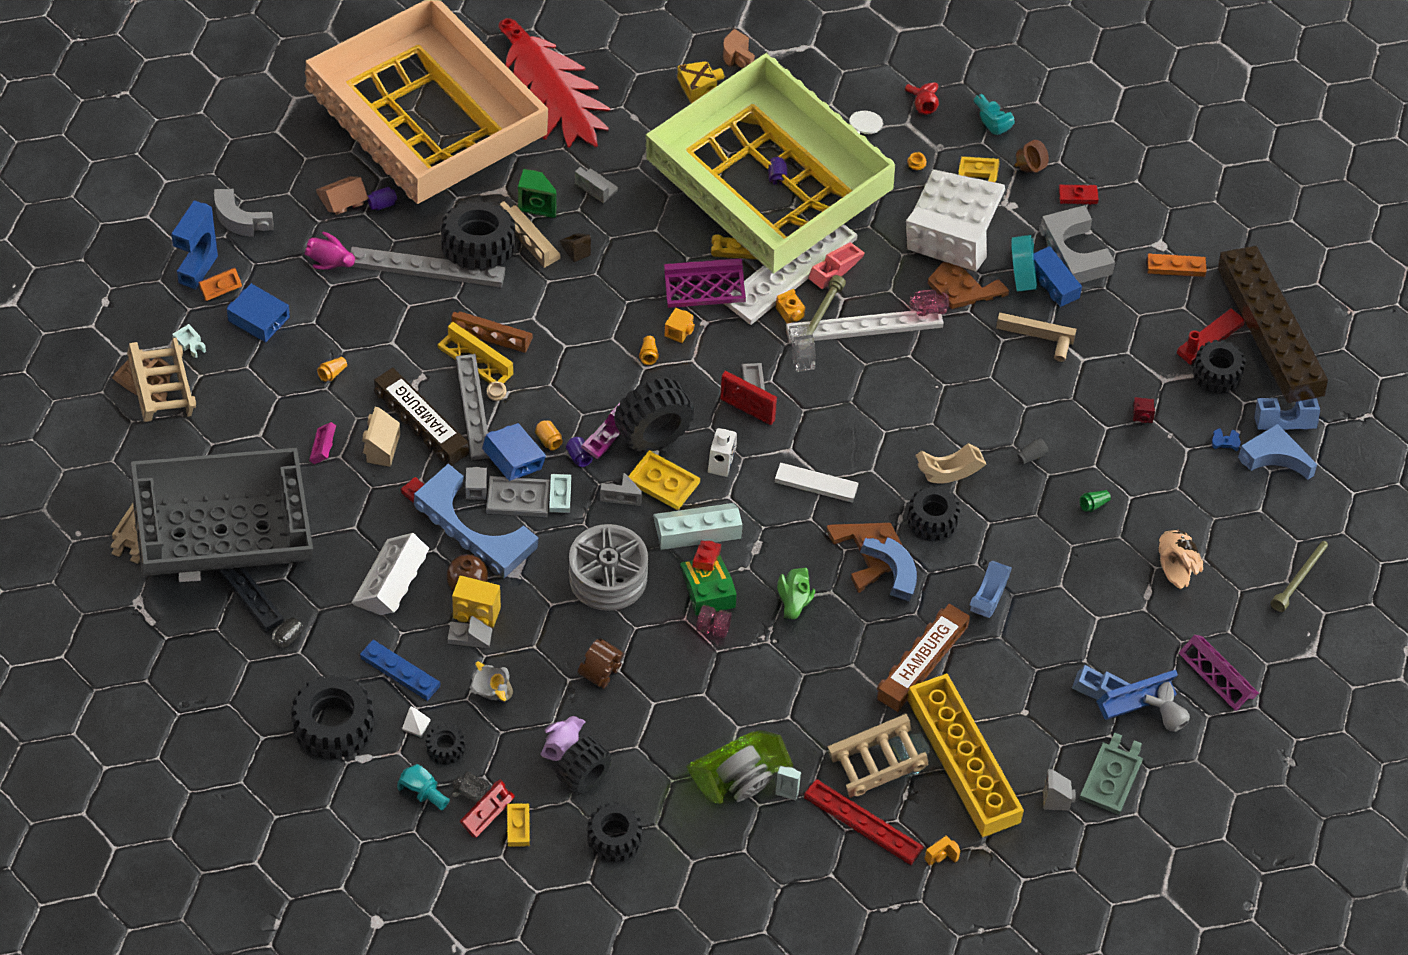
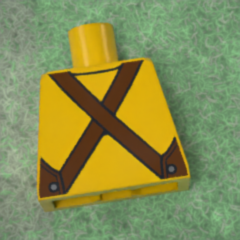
[677,62,724,103]

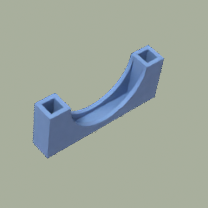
[414,464,539,579]

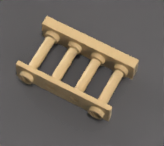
[127,338,196,422]
[828,714,928,798]

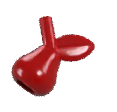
[905,83,939,115]

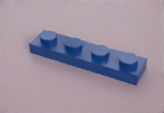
[360,640,440,701]

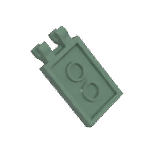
[1079,732,1143,815]

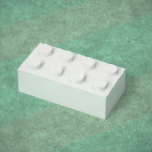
[906,207,987,271]

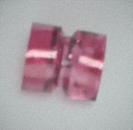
[696,605,732,639]

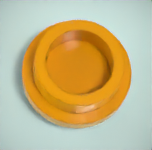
[907,152,926,170]

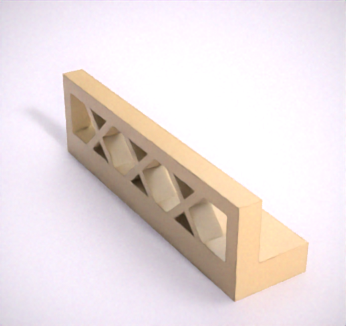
[500,201,560,268]

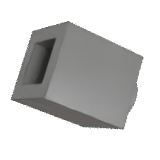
[466,467,487,500]

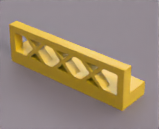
[438,322,513,384]

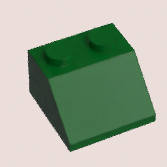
[518,169,556,218]

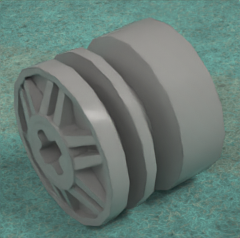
[716,746,774,802]

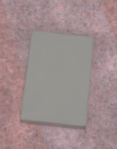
[486,476,551,517]

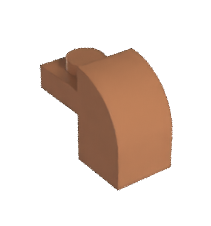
[723,29,755,68]

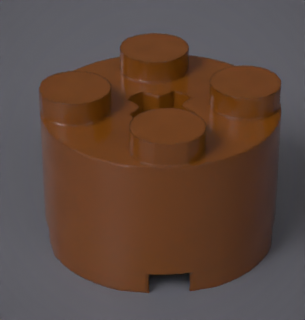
[577,638,624,689]

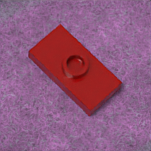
[1059,185,1099,204]

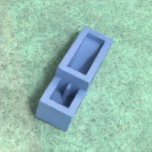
[1072,665,1130,700]

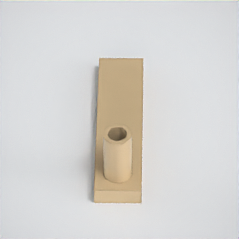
[997,312,1076,362]

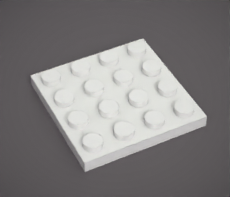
[914,170,1005,230]

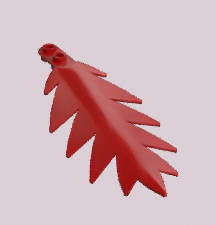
[499,18,610,148]

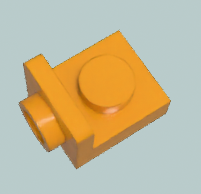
[924,836,960,865]

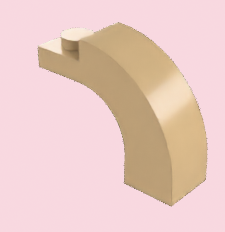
[916,443,986,483]

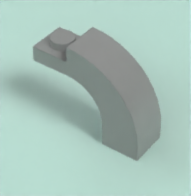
[214,189,273,237]

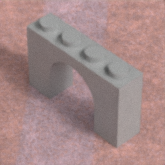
[1039,205,1115,283]

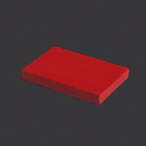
[720,371,777,425]

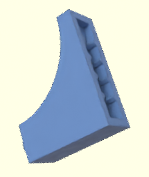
[1238,424,1317,480]

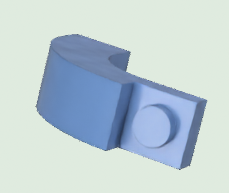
[860,537,917,601]
[970,561,1012,618]

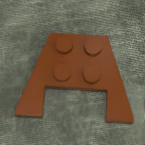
[927,261,1009,309]
[826,523,903,593]

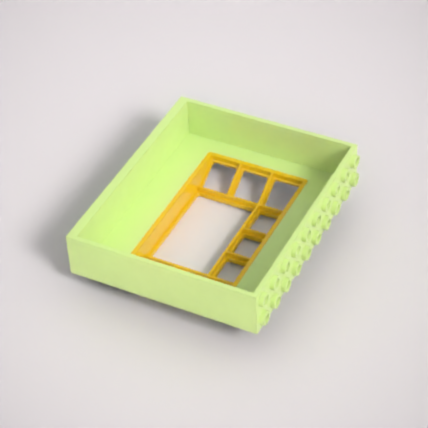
[646,53,895,274]

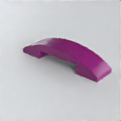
[581,403,621,459]

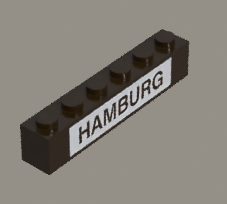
[374,368,469,466]

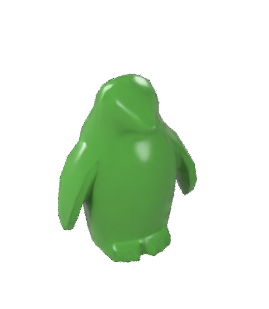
[777,568,815,619]

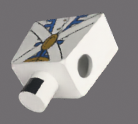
[708,428,737,477]

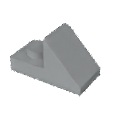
[600,473,642,506]
[448,616,492,648]

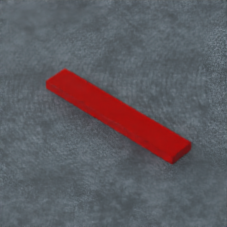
[804,779,924,865]

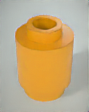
[535,421,563,450]

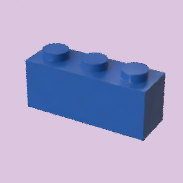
[1033,246,1082,307]

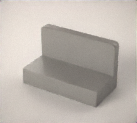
[575,167,618,203]

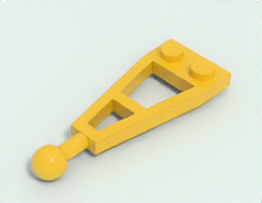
[959,157,999,183]

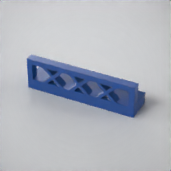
[1096,670,1178,720]

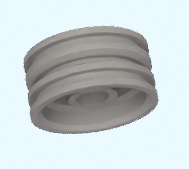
[569,524,648,611]

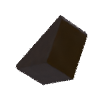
[559,233,591,262]

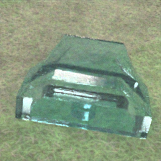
[888,733,931,778]

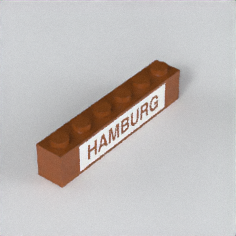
[877,603,970,712]

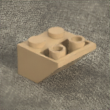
[363,407,400,467]

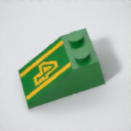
[680,555,737,616]

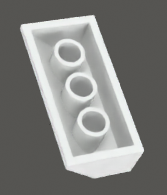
[352,533,429,615]

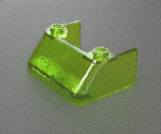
[687,730,793,804]

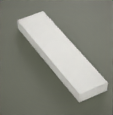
[775,463,858,503]

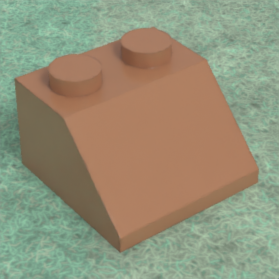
[316,176,369,215]

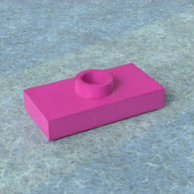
[309,422,336,464]

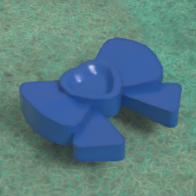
[1211,428,1241,451]

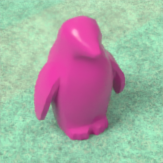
[305,232,355,270]

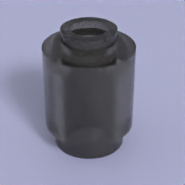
[272,617,303,648]

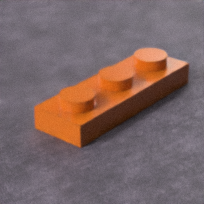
[1147,254,1206,277]

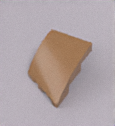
[112,357,172,403]

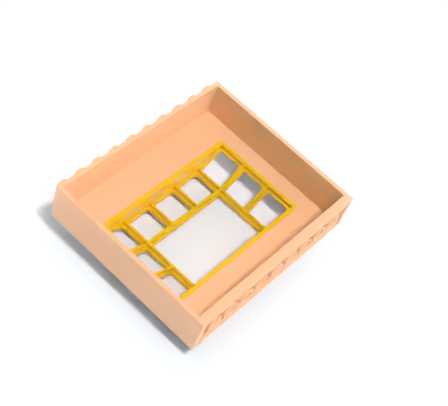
[305,0,548,204]

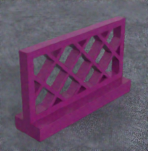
[664,258,746,308]

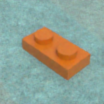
[198,268,242,301]

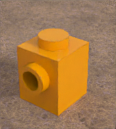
[664,308,695,343]

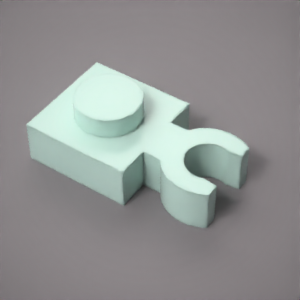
[173,324,206,358]

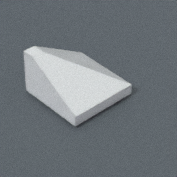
[402,707,430,737]

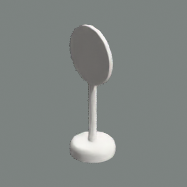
[849,111,883,134]

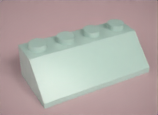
[653,503,742,550]

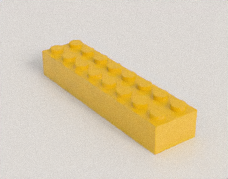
[907,673,1024,837]

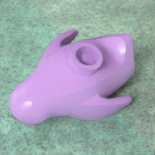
[541,716,585,761]

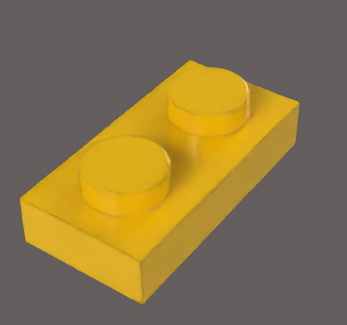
[507,804,530,846]

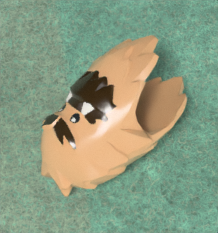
[1159,530,1203,589]

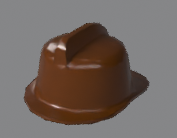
[1014,140,1049,173]

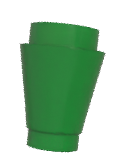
[1079,490,1111,512]

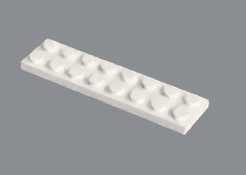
[725,224,857,325]

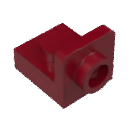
[1133,397,1155,423]

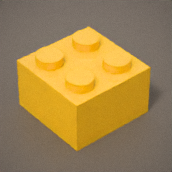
[452,576,501,628]

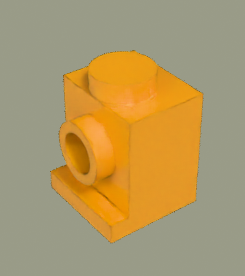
[776,289,805,324]

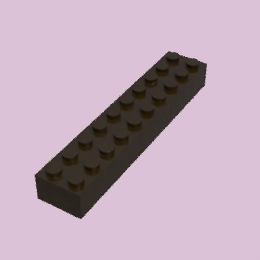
[1218,245,1328,403]

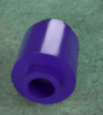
[768,157,788,185]
[367,187,397,211]
[566,437,593,467]

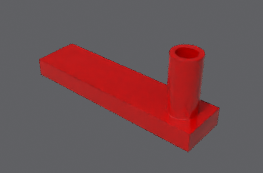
[1177,309,1245,365]

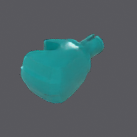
[973,94,1015,135]
[397,764,450,810]

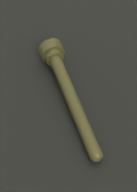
[798,275,846,348]
[1271,541,1328,612]

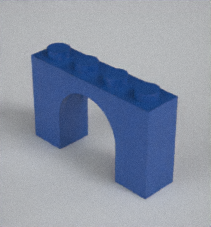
[171,200,218,289]

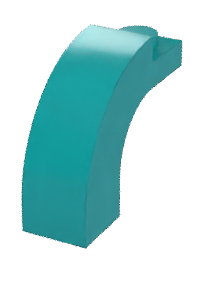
[1012,235,1037,291]

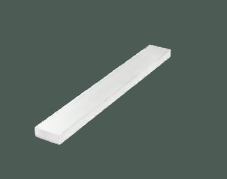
[786,308,944,343]

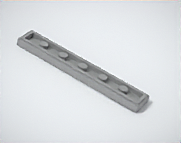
[456,354,489,460]

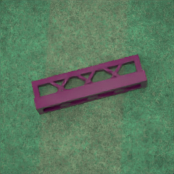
[1179,635,1259,711]

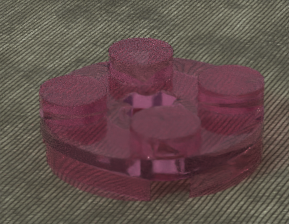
[910,290,949,316]

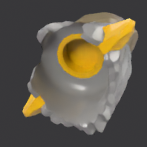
[470,661,513,702]

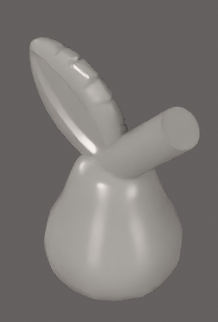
[1143,682,1190,732]

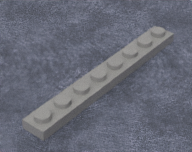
[351,247,505,287]

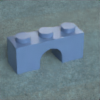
[1254,398,1320,430]

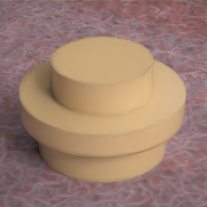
[487,381,507,401]

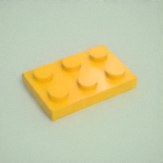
[628,450,700,510]

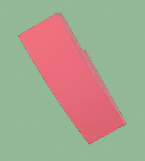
[808,242,865,289]

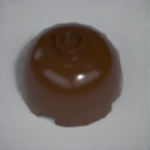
[447,554,488,592]

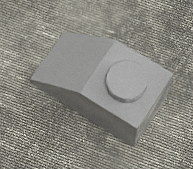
[1043,769,1075,810]

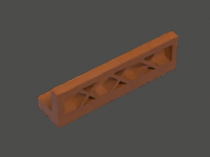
[451,311,533,353]

